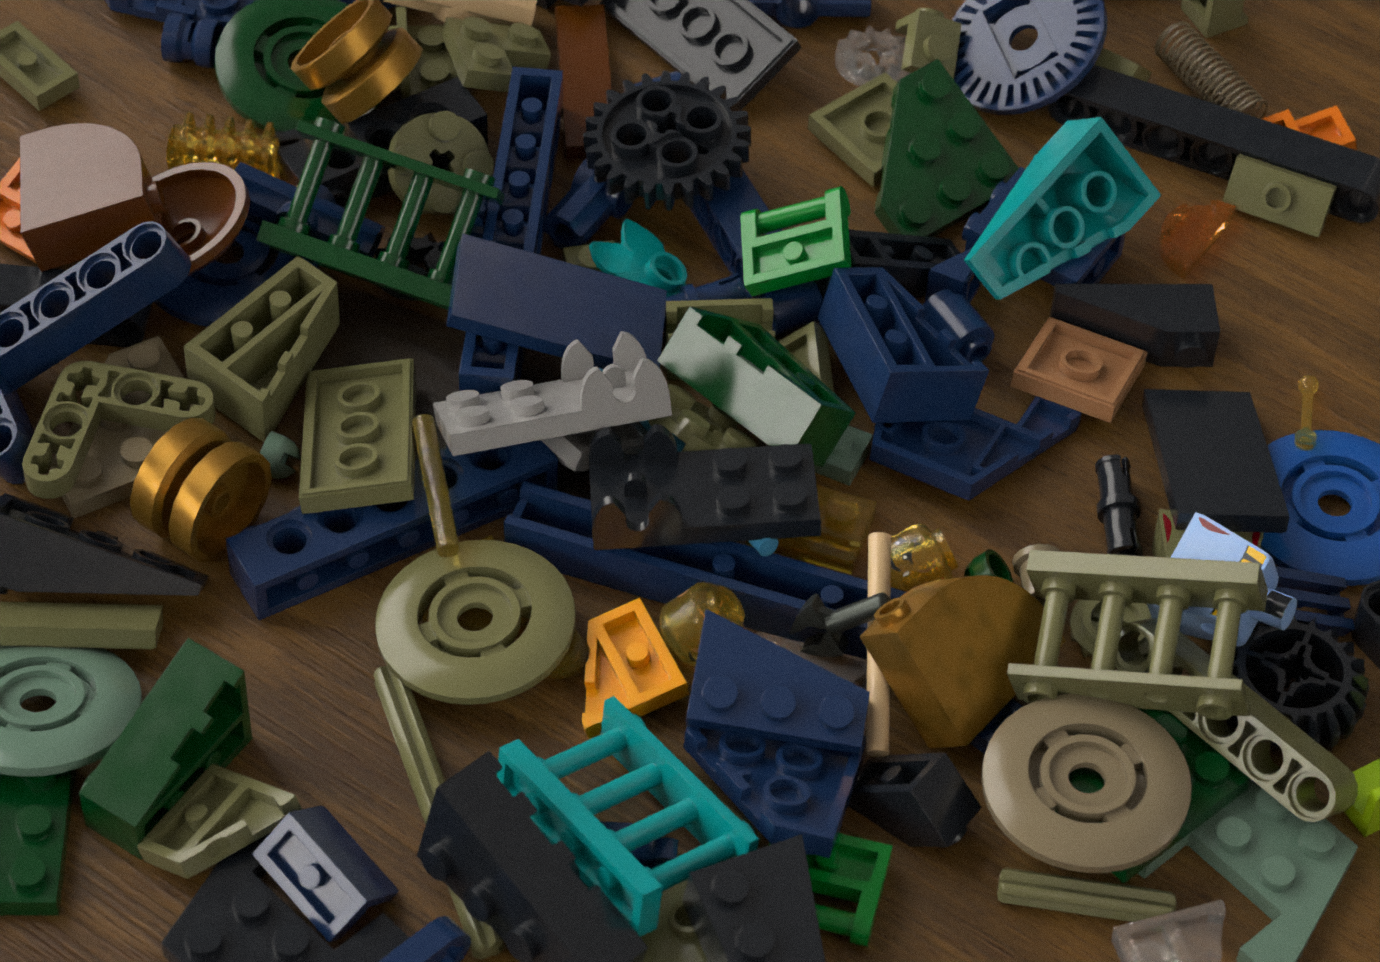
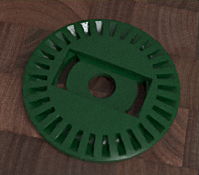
[215,0,383,135]

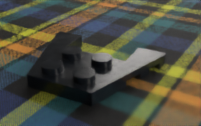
[161,832,409,962]

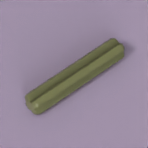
[997,867,1176,927]

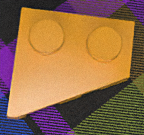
[582,597,689,740]

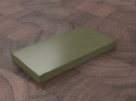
[299,358,417,514]

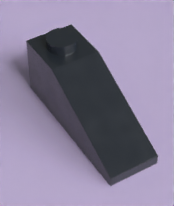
[814,229,960,299]
[1050,284,1220,368]

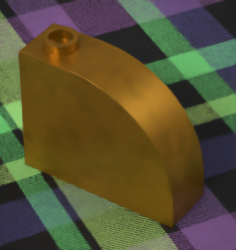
[859,575,1066,748]

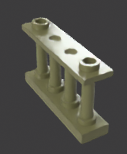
[1007,550,1268,720]

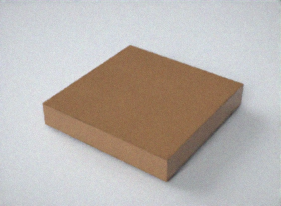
[1010,317,1148,423]

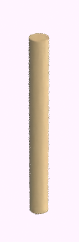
[866,532,891,757]

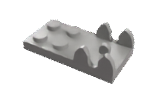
[433,331,672,456]

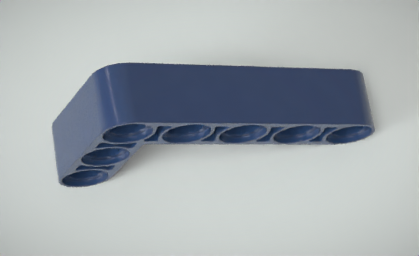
[0,221,191,484]

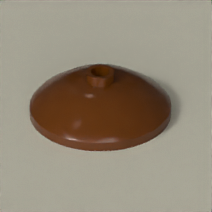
[152,162,250,276]

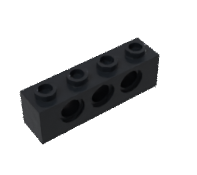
[277,77,488,208]

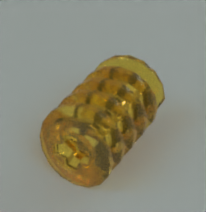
[166,111,279,177]

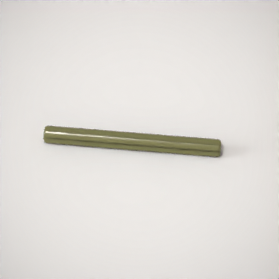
[373,666,504,960]

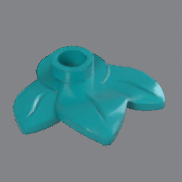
[589,218,687,297]

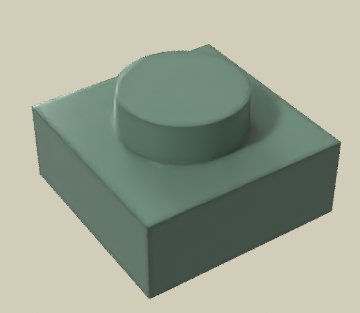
[814,425,873,486]

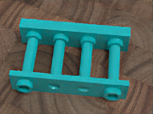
[497,696,759,937]

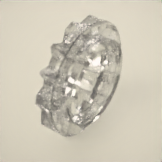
[835,25,910,86]

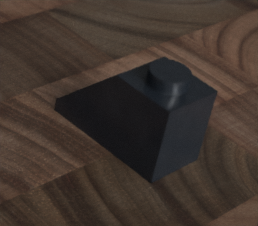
[848,753,982,848]

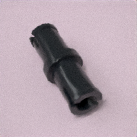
[1095,454,1143,556]

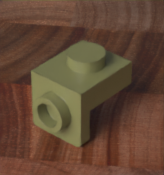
[895,8,962,79]

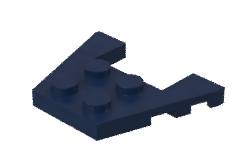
[869,396,1082,501]

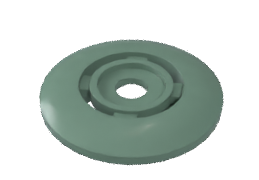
[0,646,142,777]

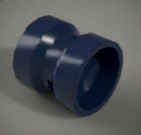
[161,12,223,69]

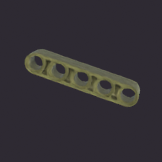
[1115,618,1358,822]

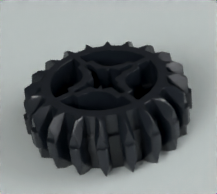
[1226,616,1369,752]

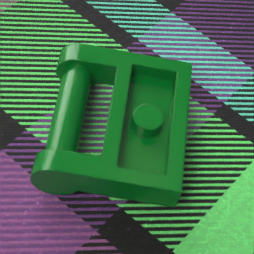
[740,186,852,296]
[768,833,892,947]

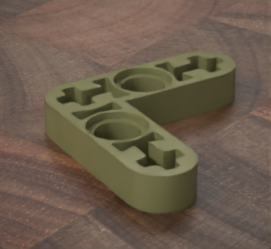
[22,361,216,499]

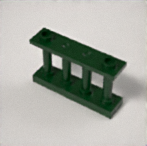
[256,117,505,310]

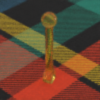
[1294,375,1319,451]

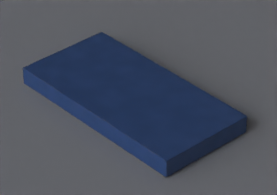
[446,233,667,369]

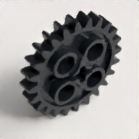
[583,71,751,211]

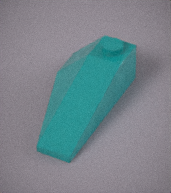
[964,117,1161,300]

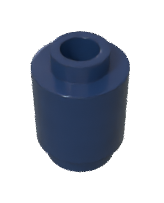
[922,289,994,364]

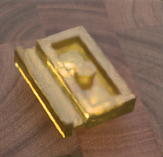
[746,485,877,575]

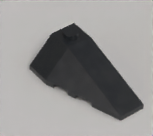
[0,493,209,596]

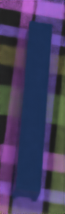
[504,481,906,663]

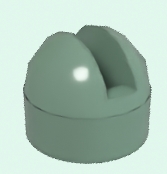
[260,431,301,479]

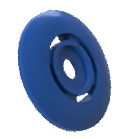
[1260,430,1380,586]

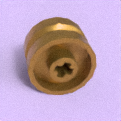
[290,0,423,124]
[130,418,272,562]

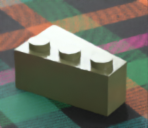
[184,255,340,442]

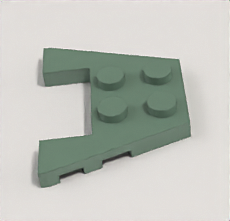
[1138,779,1358,962]

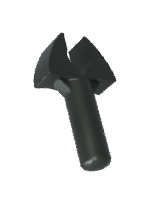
[789,592,891,657]

